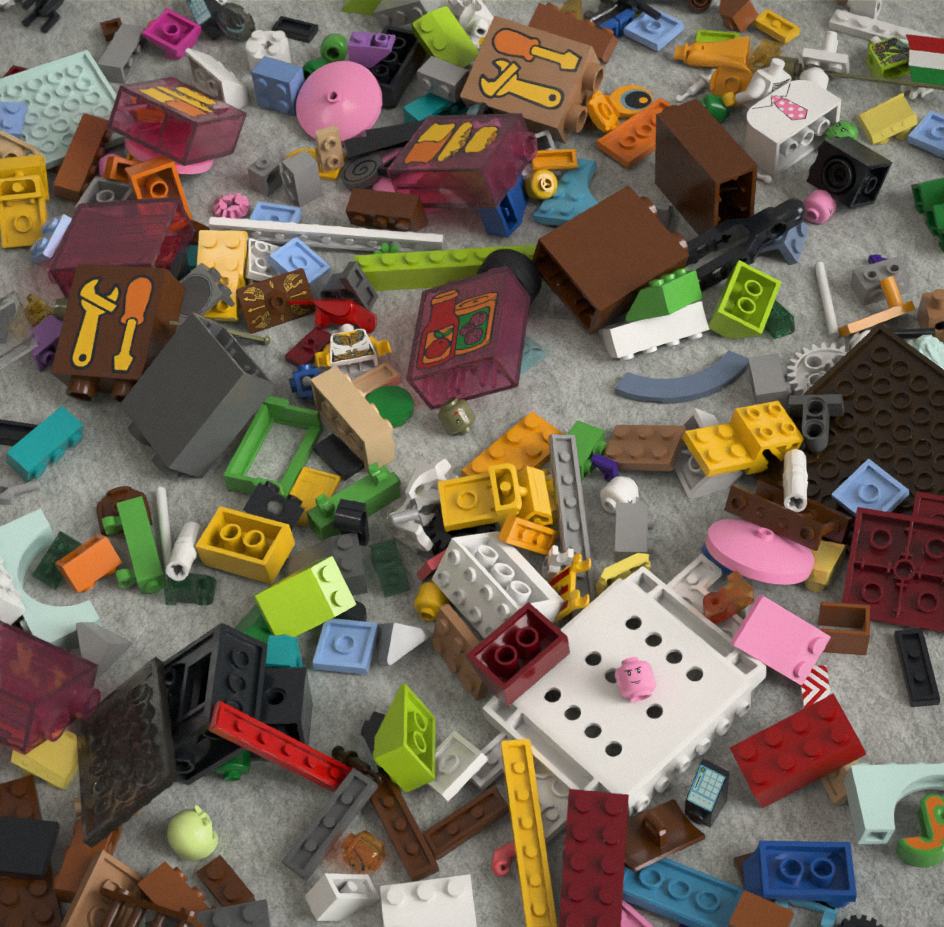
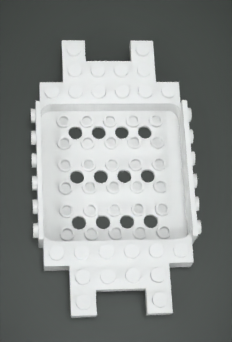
[469,554,766,844]

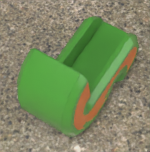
[896,793,944,867]

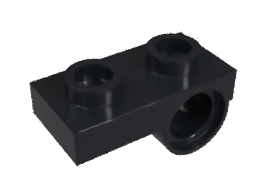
[334,499,370,546]

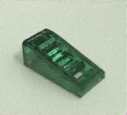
[764,300,795,339]

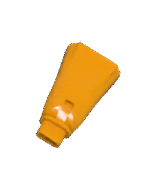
[674,36,750,68]

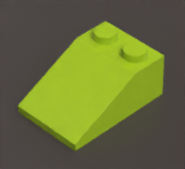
[253,556,357,637]
[373,683,436,793]

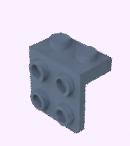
[760,216,809,265]

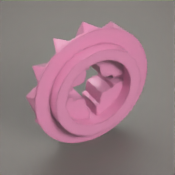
[213,192,250,219]

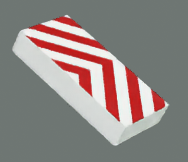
[799,665,831,709]

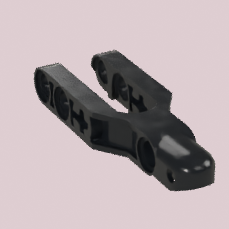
[684,198,806,292]

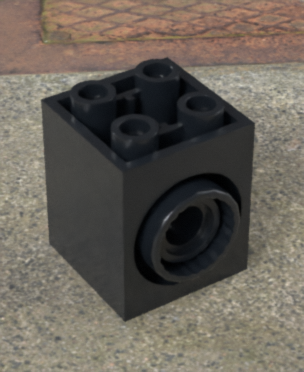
[806,136,893,208]
[250,667,313,758]

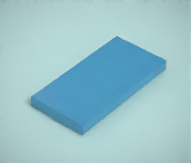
[623,858,745,927]

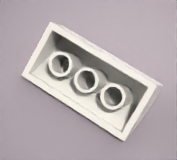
[598,301,709,361]

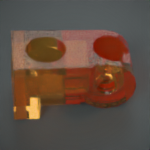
[703,570,754,624]

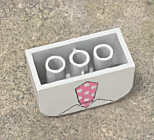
[744,80,841,177]

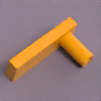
[838,276,915,337]
[498,514,559,555]

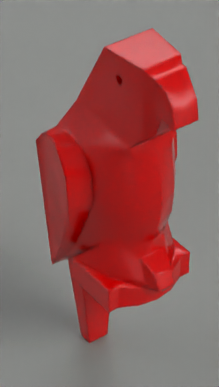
[288,298,377,334]

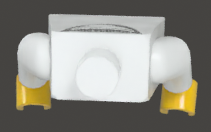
[722,58,792,109]

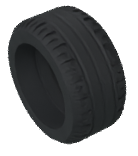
[476,249,542,313]

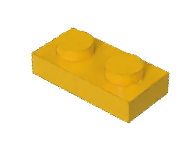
[753,9,800,44]

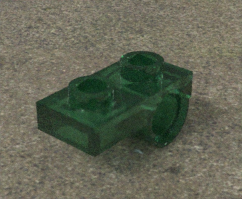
[32,531,82,590]
[369,538,410,598]

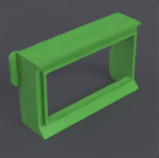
[223,395,323,504]

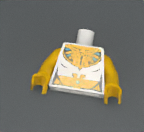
[315,324,392,377]

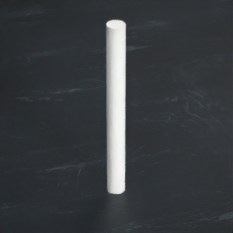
[814,262,839,339]
[155,487,172,575]

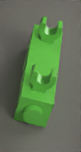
[307,462,401,541]
[102,496,167,594]

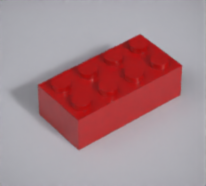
[730,693,867,809]

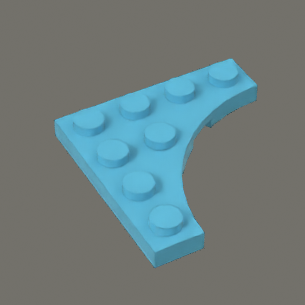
[533,158,599,226]

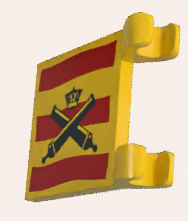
[546,553,591,624]

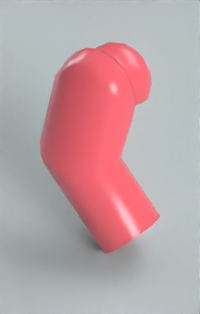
[491,841,515,877]

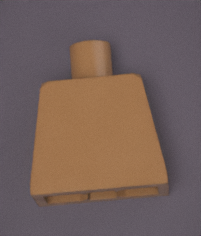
[917,289,944,344]

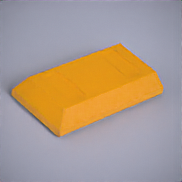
[530,149,578,171]

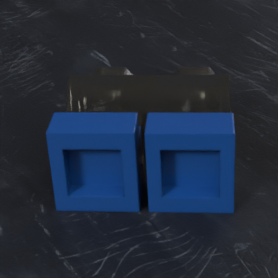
[583,1,635,39]

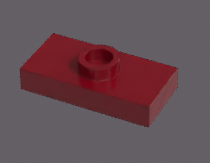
[285,326,332,367]

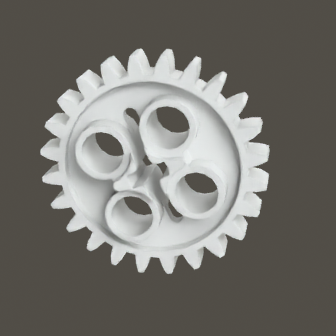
[786,343,848,395]

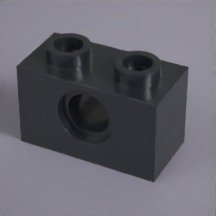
[243,480,305,532]

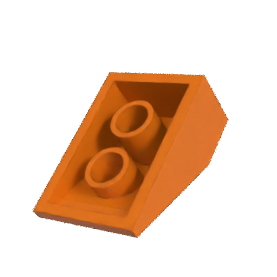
[125,154,193,239]

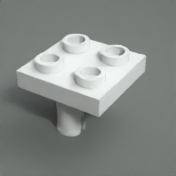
[802,31,849,78]

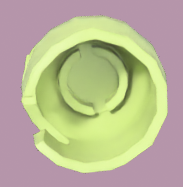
[166,805,218,862]

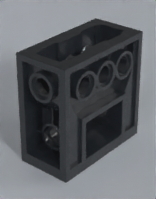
[141,622,268,785]

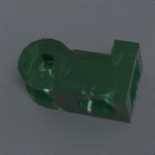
[164,573,217,606]

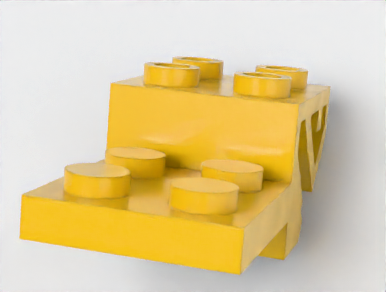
[0,154,50,249]
[191,230,248,322]
[682,401,804,477]
[438,463,553,532]

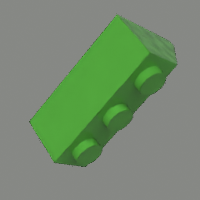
[625,268,703,322]

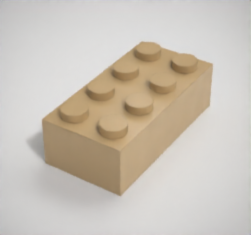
[311,366,396,472]

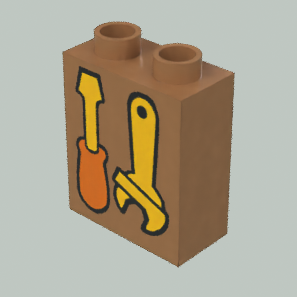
[460,16,605,144]

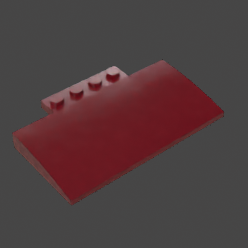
[842,491,944,633]

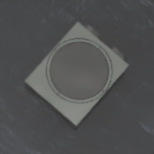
[176,263,235,330]

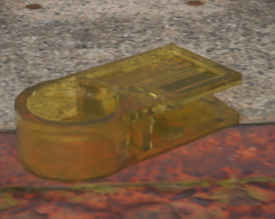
[748,38,783,75]

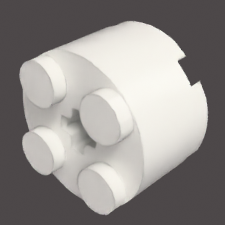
[246,30,292,71]

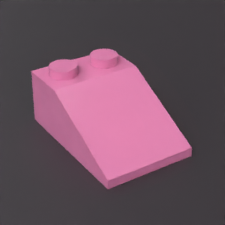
[730,594,831,685]

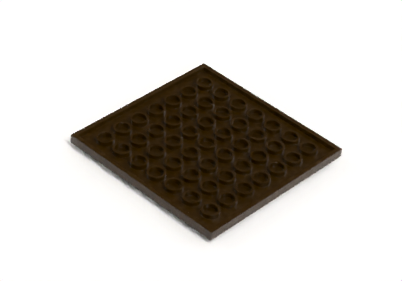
[750,323,944,555]

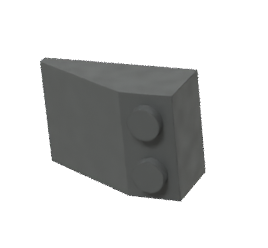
[282,533,368,596]

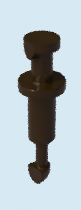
[331,745,383,783]

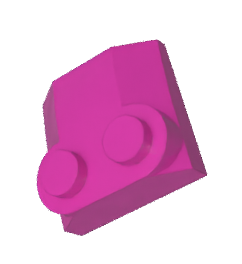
[142,8,201,60]

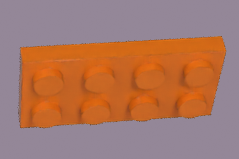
[597,97,671,169]

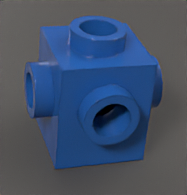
[289,363,323,401]

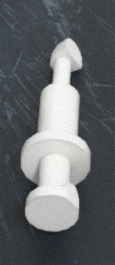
[676,69,715,102]

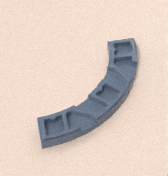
[615,350,749,404]

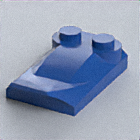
[743,841,857,908]

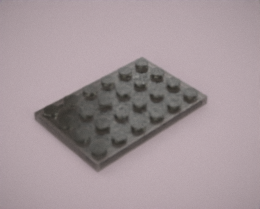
[76,657,177,848]

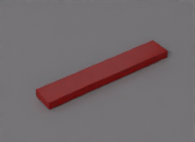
[209,701,353,793]

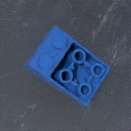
[472,156,529,237]

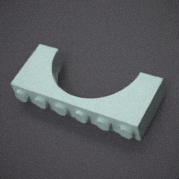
[0,508,103,660]
[843,762,944,844]

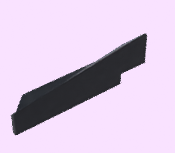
[345,116,452,159]

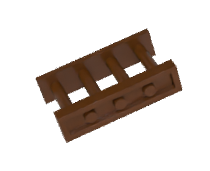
[724,479,854,551]
[99,887,207,927]

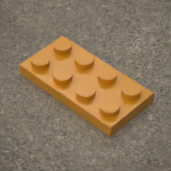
[461,411,565,477]

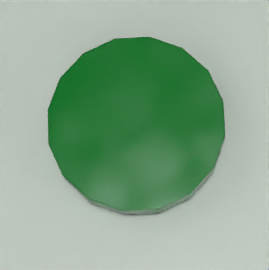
[366,385,414,428]

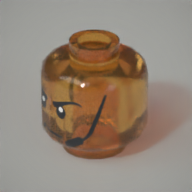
[341,830,387,875]

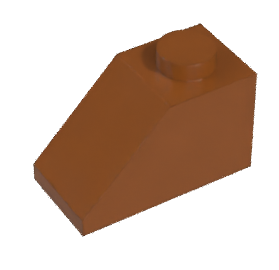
[719,0,759,33]

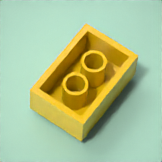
[195,506,295,584]

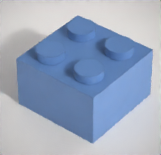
[251,56,305,116]

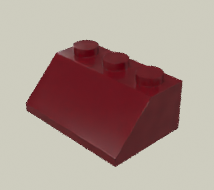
[466,602,570,707]

